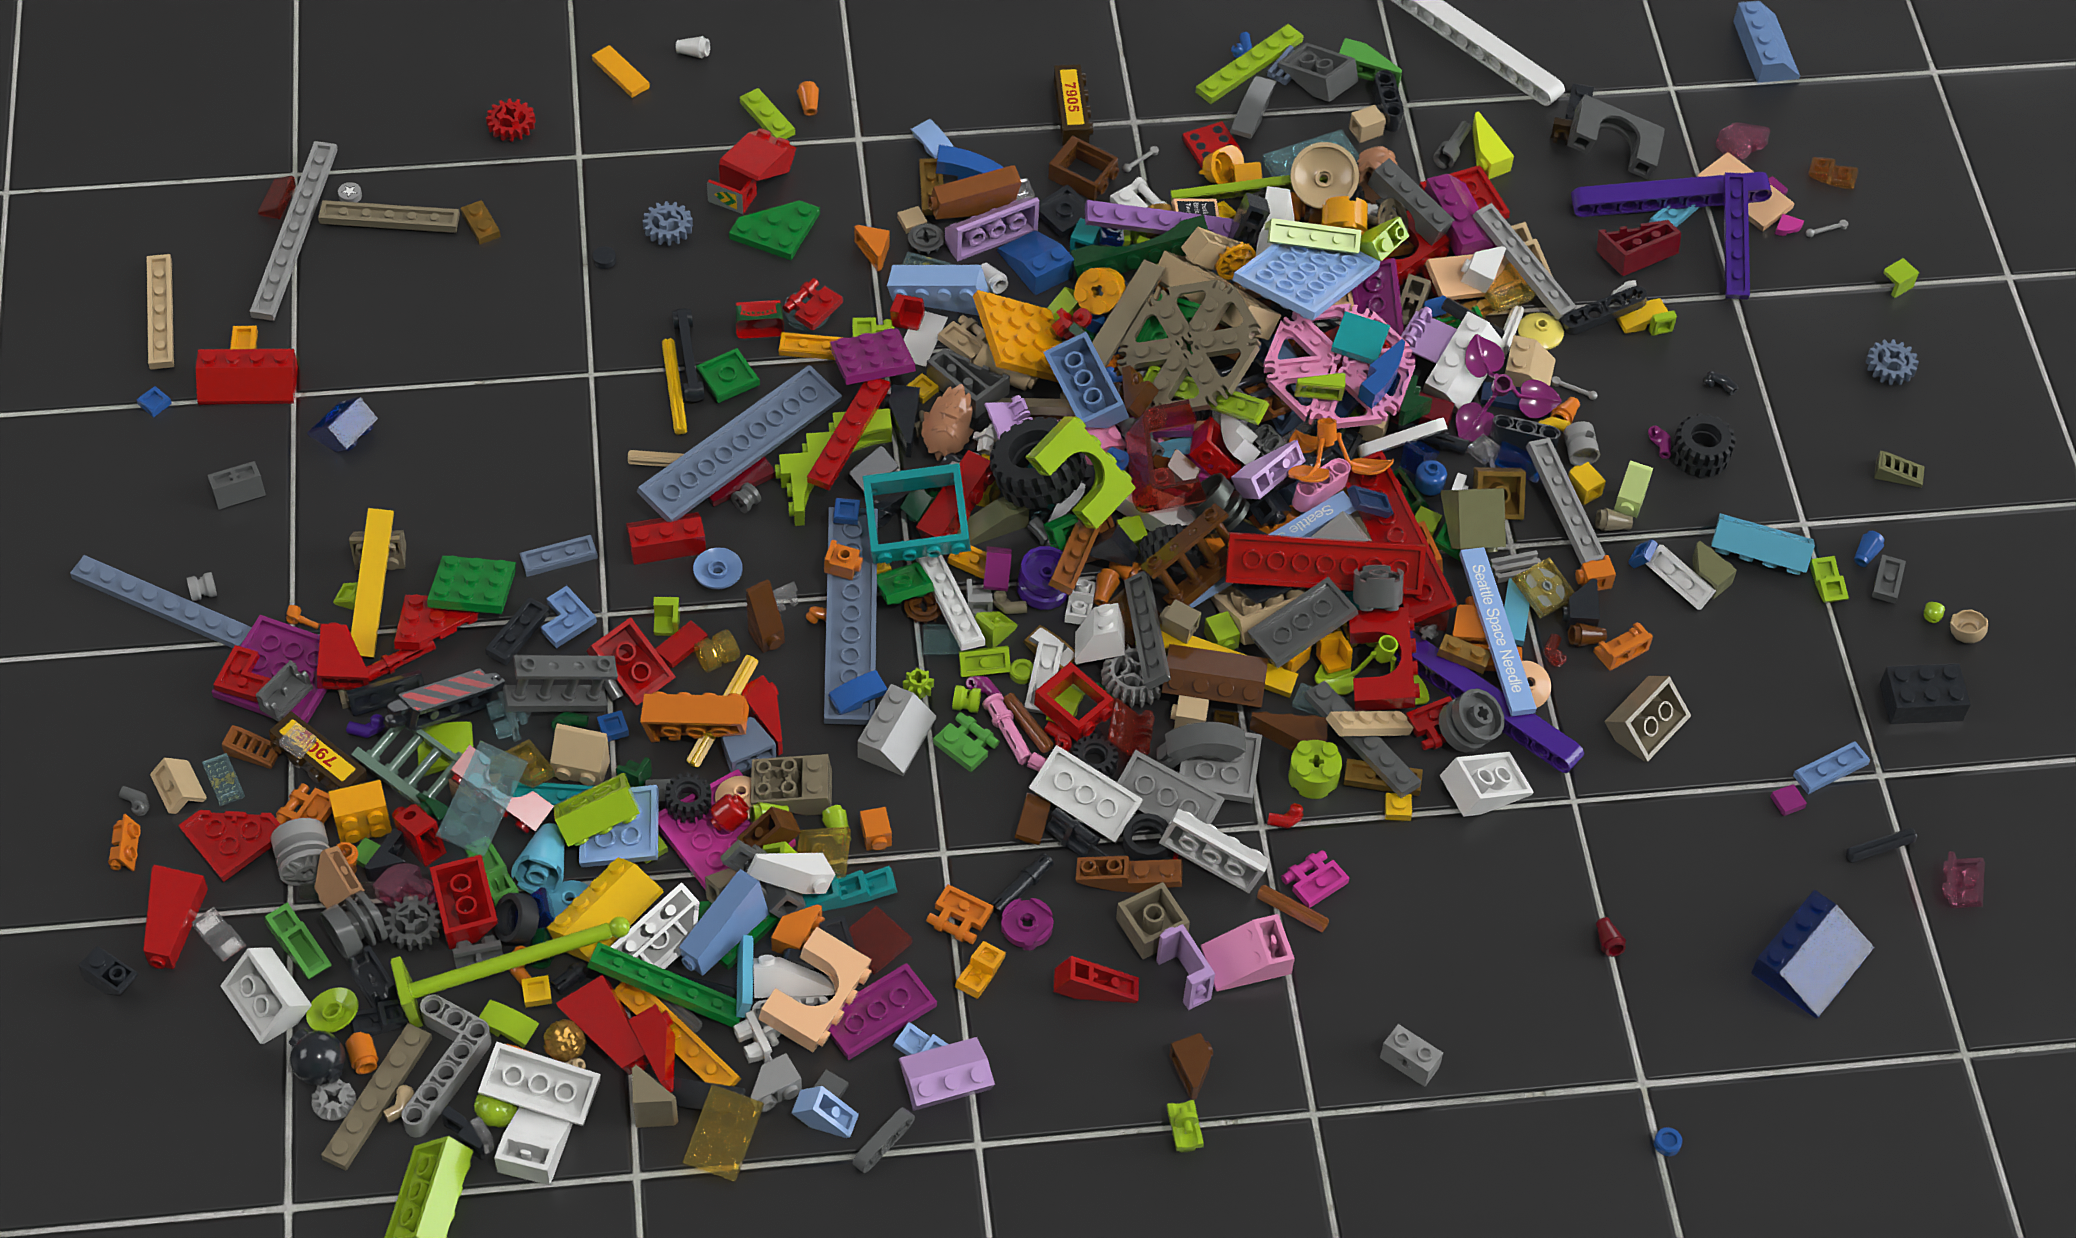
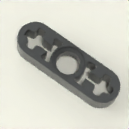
[852,1107,915,1173]

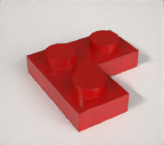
[213,645,271,703]

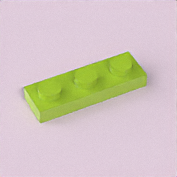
[740,88,795,139]

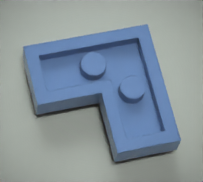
[541,586,597,648]

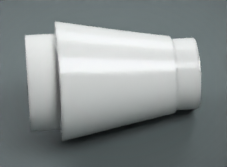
[676,36,710,58]
[981,263,1008,294]

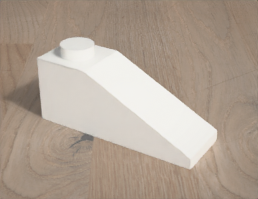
[747,853,835,894]
[753,955,835,998]

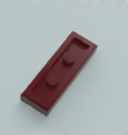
[707,456,776,507]

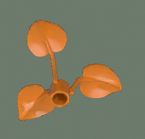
[1288,418,1394,482]

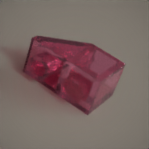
[1716,122,1771,160]

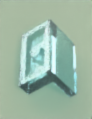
[923,624,973,654]

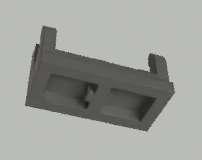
[207,461,266,509]
[256,660,313,722]

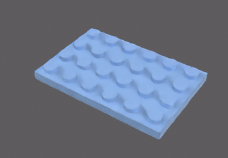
[1233,244,1381,321]

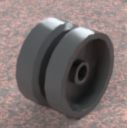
[1439,689,1504,753]

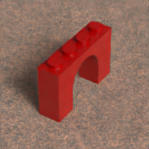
[1383,210,1451,286]
[1349,607,1420,711]

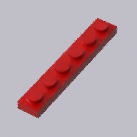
[807,378,890,490]

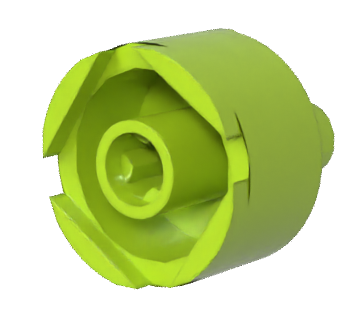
[1288,740,1342,799]

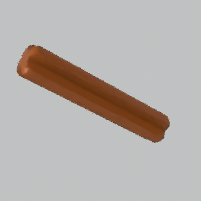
[1003,693,1053,753]
[1257,885,1329,932]

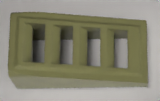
[1874,451,1924,488]

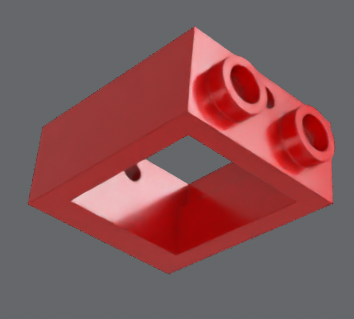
[1189,416,1242,481]
[1034,662,1114,742]

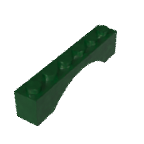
[1071,214,1209,278]

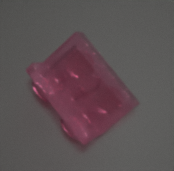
[1942,851,1985,908]

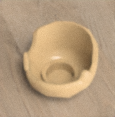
[1950,609,1988,643]

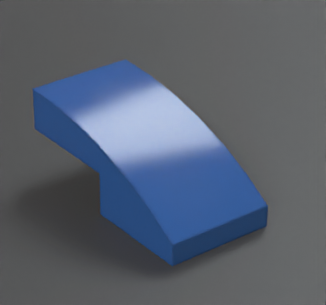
[828,670,888,715]

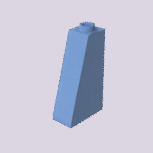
[679,869,769,976]

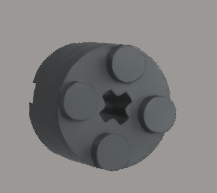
[1353,565,1404,611]

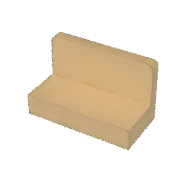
[150,758,207,814]

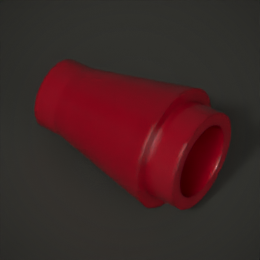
[1595,917,1626,957]

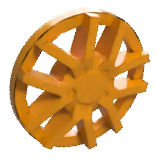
[1214,242,1256,280]

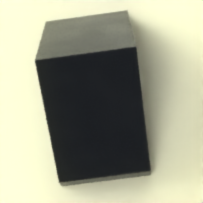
[1088,524,1139,567]

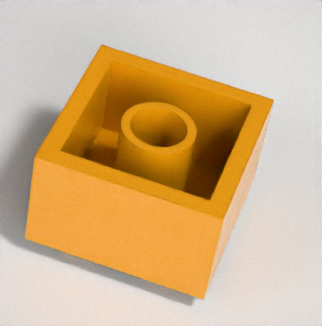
[328,780,392,843]

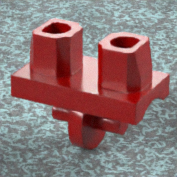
[1051,308,1092,340]

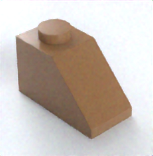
[315,846,364,909]

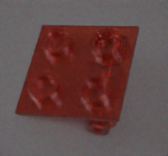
[1108,697,1155,757]

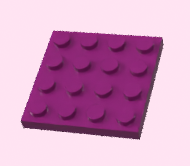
[212,615,328,723]

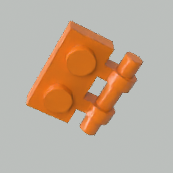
[276,783,333,825]
[926,884,994,945]

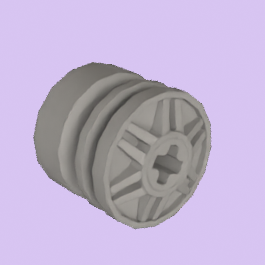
[270,818,330,886]

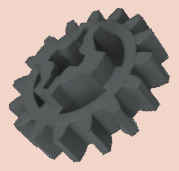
[384,895,443,951]

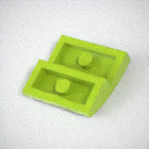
[418,722,473,776]

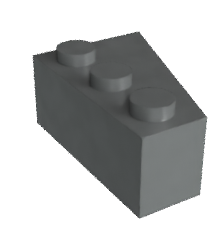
[927,348,1010,419]

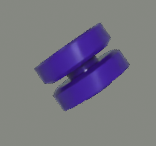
[1016,546,1068,609]

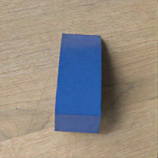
[936,145,1004,180]
[1357,339,1405,409]

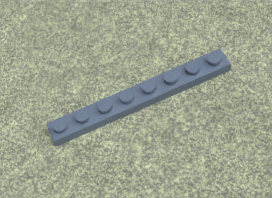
[70,555,252,648]

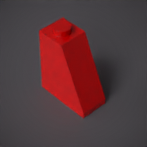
[317,623,369,690]

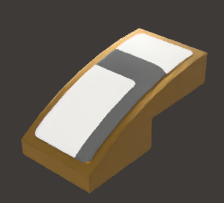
[1023,625,1075,672]

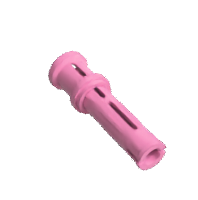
[982,693,1032,765]

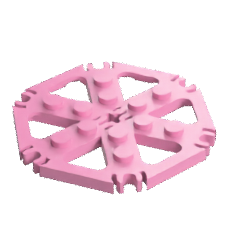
[1263,303,1415,429]

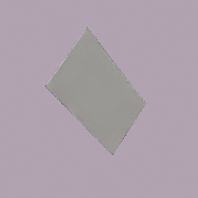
[903,311,948,367]

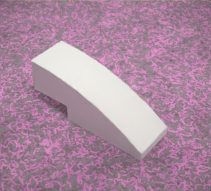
[1221,413,1261,465]

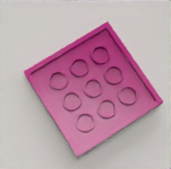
[658,769,796,890]

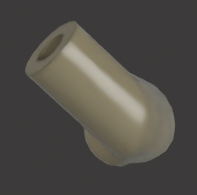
[993,590,1027,614]

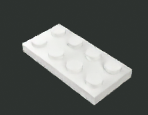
[1029,745,1143,844]

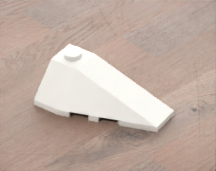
[1256,186,1295,256]

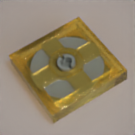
[1512,557,1575,618]

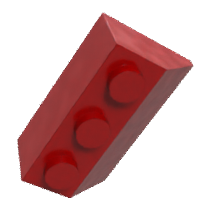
[626,512,706,565]
[430,854,498,949]

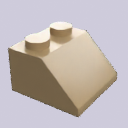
[1505,335,1556,387]
[550,724,610,786]

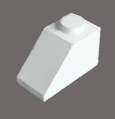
[1461,246,1506,293]

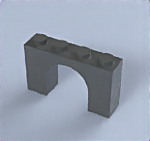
[1567,95,1665,179]

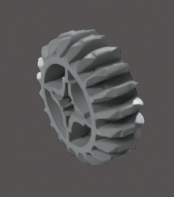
[1101,644,1163,708]

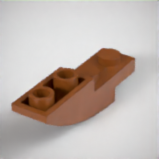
[1076,856,1183,893]

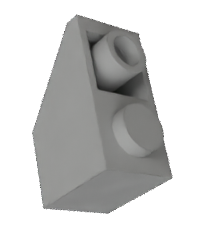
[751,1053,802,1114]

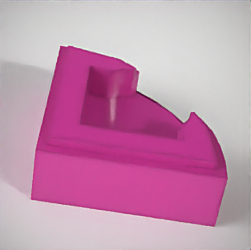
[1775,214,1804,236]

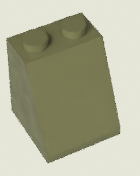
[1441,488,1506,552]

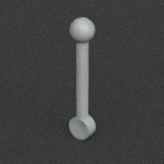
[1123,146,1159,172]
[1805,220,1848,237]
[1551,376,1597,400]

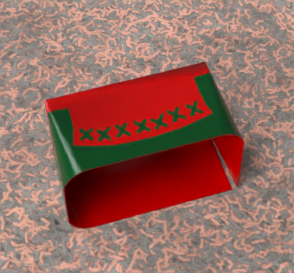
[736,300,784,339]

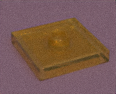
[797,826,851,878]

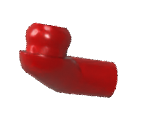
[1267,803,1304,828]

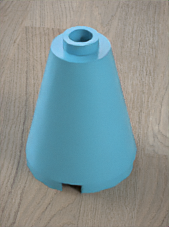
[511,823,564,895]

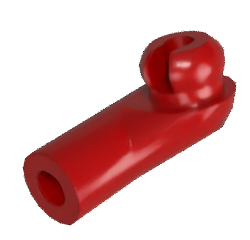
[1044,721,1072,752]

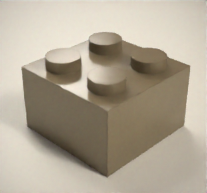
[1116,882,1190,959]

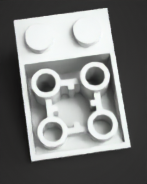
[494,1107,573,1185]

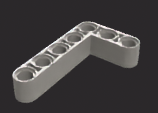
[402,995,491,1137]

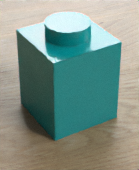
[1070,218,1101,252]

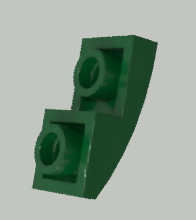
[416,793,468,834]

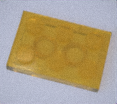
[683,1084,764,1182]

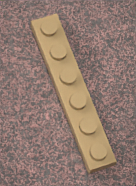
[147,254,174,369]

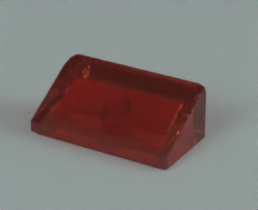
[258,175,296,219]

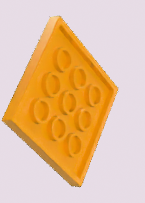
[973,290,1062,383]

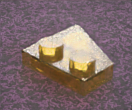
[1484,263,1535,313]
[489,739,555,788]

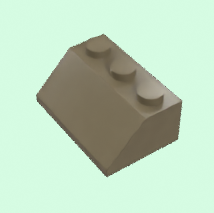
[1604,676,1691,762]

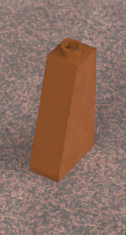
[928,165,1022,219]

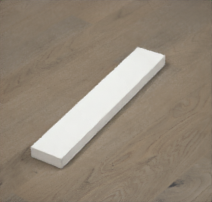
[916,555,985,651]

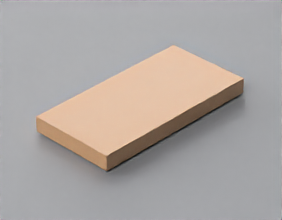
[1697,152,1794,232]
[1425,254,1524,300]

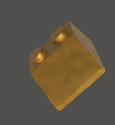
[1473,467,1526,519]

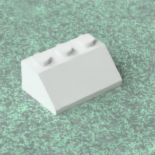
[221,948,312,1044]

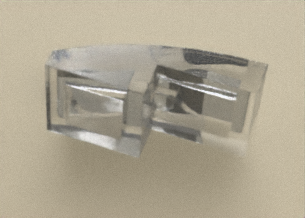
[192,907,246,962]

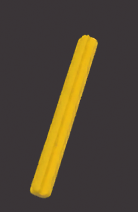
[662,338,687,435]
[686,655,758,768]

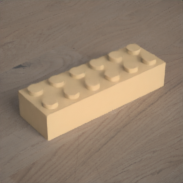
[1158,251,1281,340]

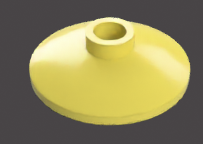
[1518,313,1564,350]

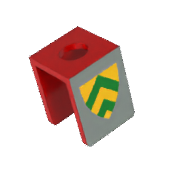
[707,163,757,214]

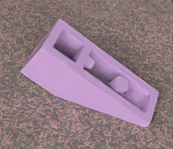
[1231,440,1306,499]

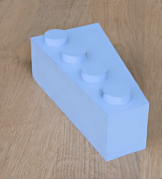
[887,265,990,315]

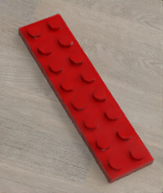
[1345,450,1457,624]
[1225,532,1426,595]

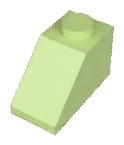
[1614,461,1653,518]

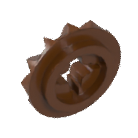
[904,592,942,624]

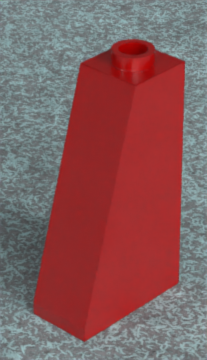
[144,865,208,970]
[556,975,650,1075]

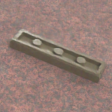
[996,398,1075,416]

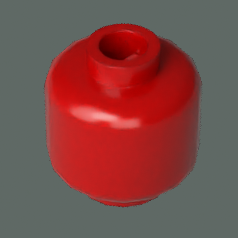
[710,794,749,832]

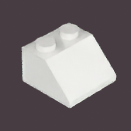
[1075,603,1125,664]

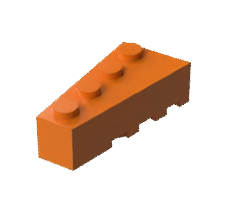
[640,692,749,742]

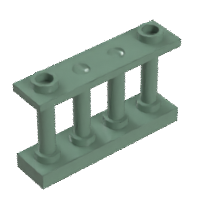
[351,725,462,819]

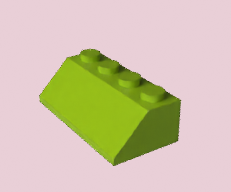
[385,1136,473,1238]

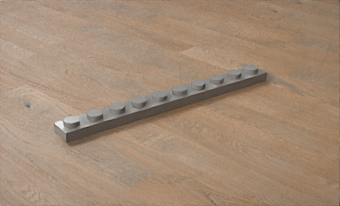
[250,141,338,321]

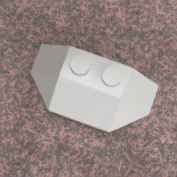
[610,882,699,969]

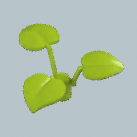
[1314,635,1429,705]

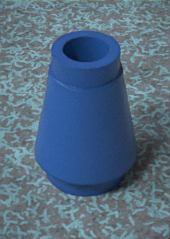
[1854,531,1885,567]

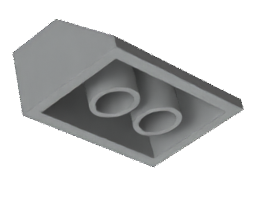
[858,684,936,776]

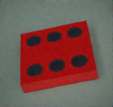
[1182,121,1242,169]

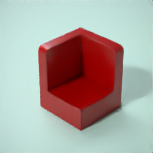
[890,294,925,331]

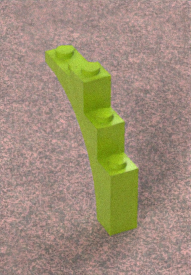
[775,409,892,526]

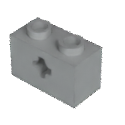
[1380,1024,1443,1087]

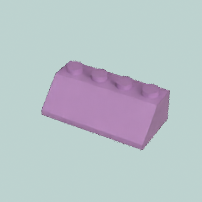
[945,197,1039,261]

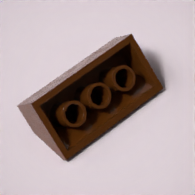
[1162,644,1268,708]

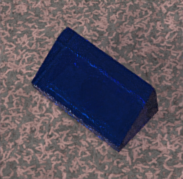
[1495,441,1540,483]

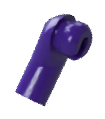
[346,714,385,738]

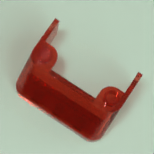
[1125,399,1206,513]

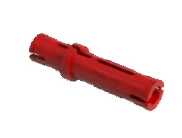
[366,640,436,683]

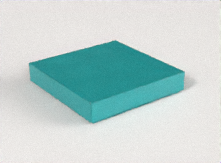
[1331,311,1390,364]

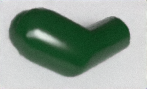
[551,712,589,732]

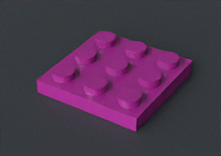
[830,328,916,385]

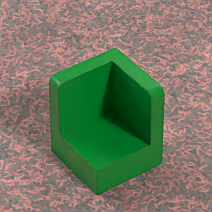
[1043,513,1079,550]

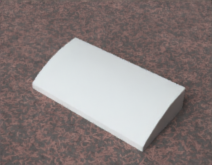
[478,1042,601,1126]

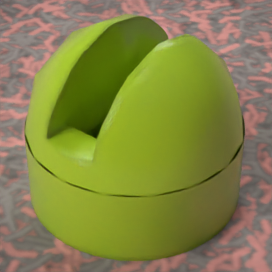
[1924,602,1945,623]

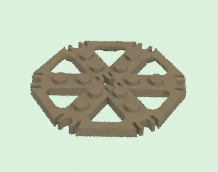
[1117,279,1262,416]

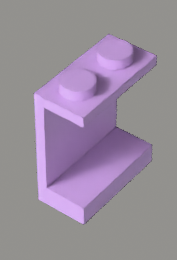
[1156,924,1215,1010]

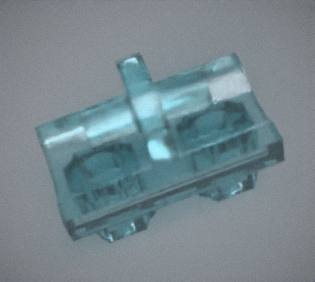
[486,691,531,742]

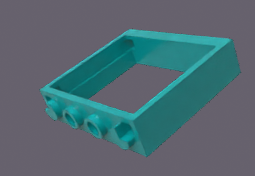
[863,463,971,564]

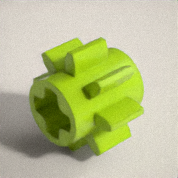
[903,668,934,700]

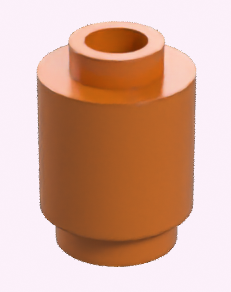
[345,1032,378,1074]

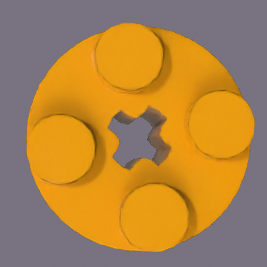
[1322,196,1368,235]
[1074,268,1126,315]

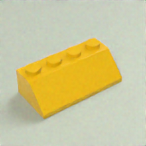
[547,857,664,962]

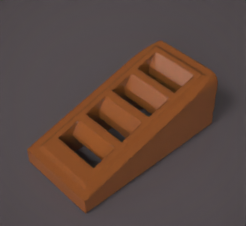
[222,725,279,769]

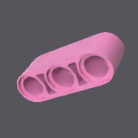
[1292,458,1351,512]

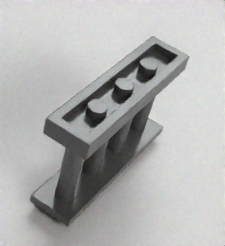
[503,655,618,712]

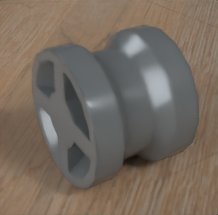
[731,483,761,513]

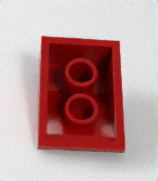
[719,129,797,181]
[586,617,676,706]

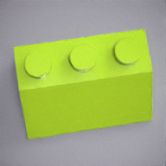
[553,773,640,847]

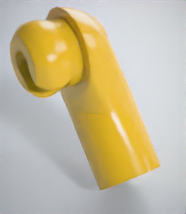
[1538,417,1571,432]

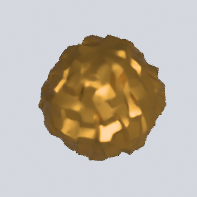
[543,1019,587,1063]

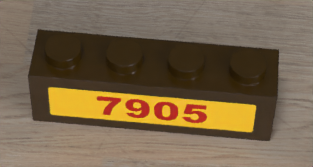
[1053,64,1093,146]
[269,711,368,791]

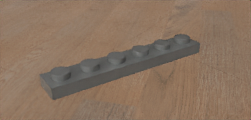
[1124,571,1171,690]
[1304,681,1421,798]

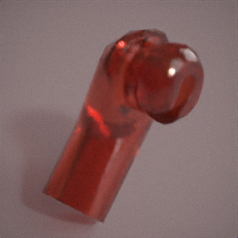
[1543,634,1567,667]

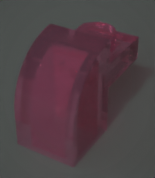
[373,863,437,909]

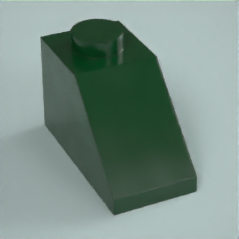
[900,487,942,523]

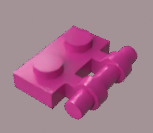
[1281,850,1349,908]

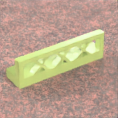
[1265,218,1361,254]

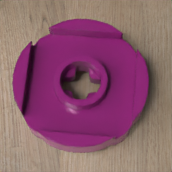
[1001,898,1054,951]

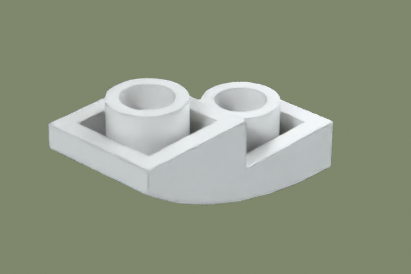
[1065,579,1096,625]

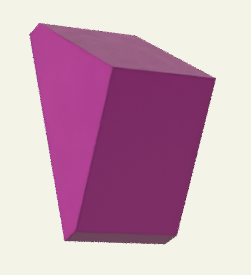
[983,546,1012,591]

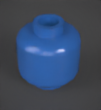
[1414,460,1447,496]

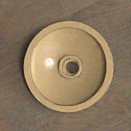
[1290,142,1359,209]

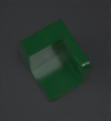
[616,757,652,787]

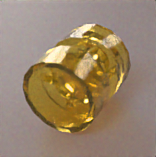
[694,629,740,673]

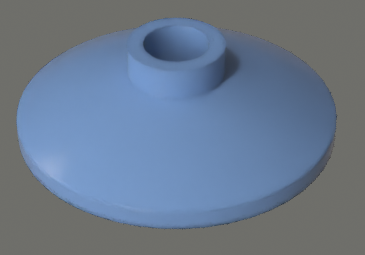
[693,548,743,589]

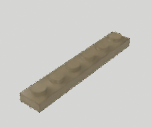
[318,200,460,233]
[321,1023,432,1171]

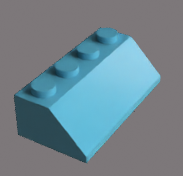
[1711,513,1815,575]

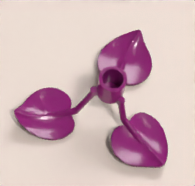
[1455,334,1562,442]

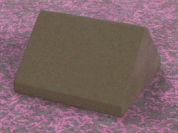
[632,1065,678,1128]

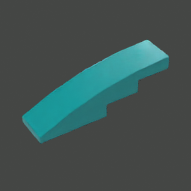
[801,866,897,911]

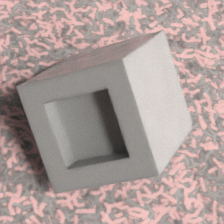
[966,579,993,616]

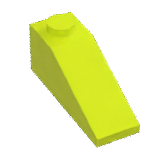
[1472,112,1514,179]

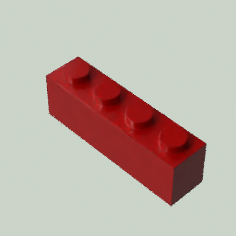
[916,450,995,539]

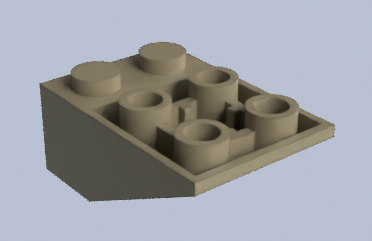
[751,754,832,816]

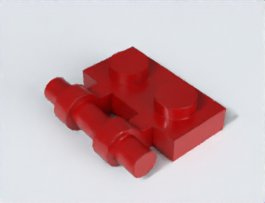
[783,278,843,331]
[1406,696,1452,750]

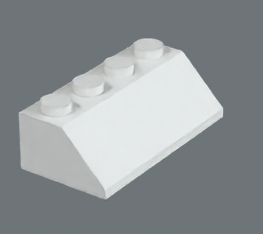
[1422,312,1505,414]
[1159,808,1269,893]

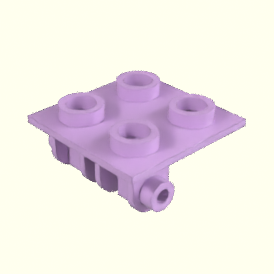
[1400,307,1457,364]
[984,395,1033,440]

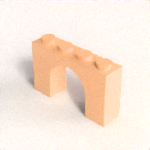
[758,927,871,1052]

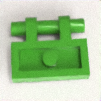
[933,712,1000,772]

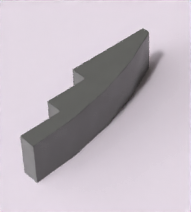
[1230,76,1277,139]

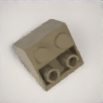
[349,530,406,570]

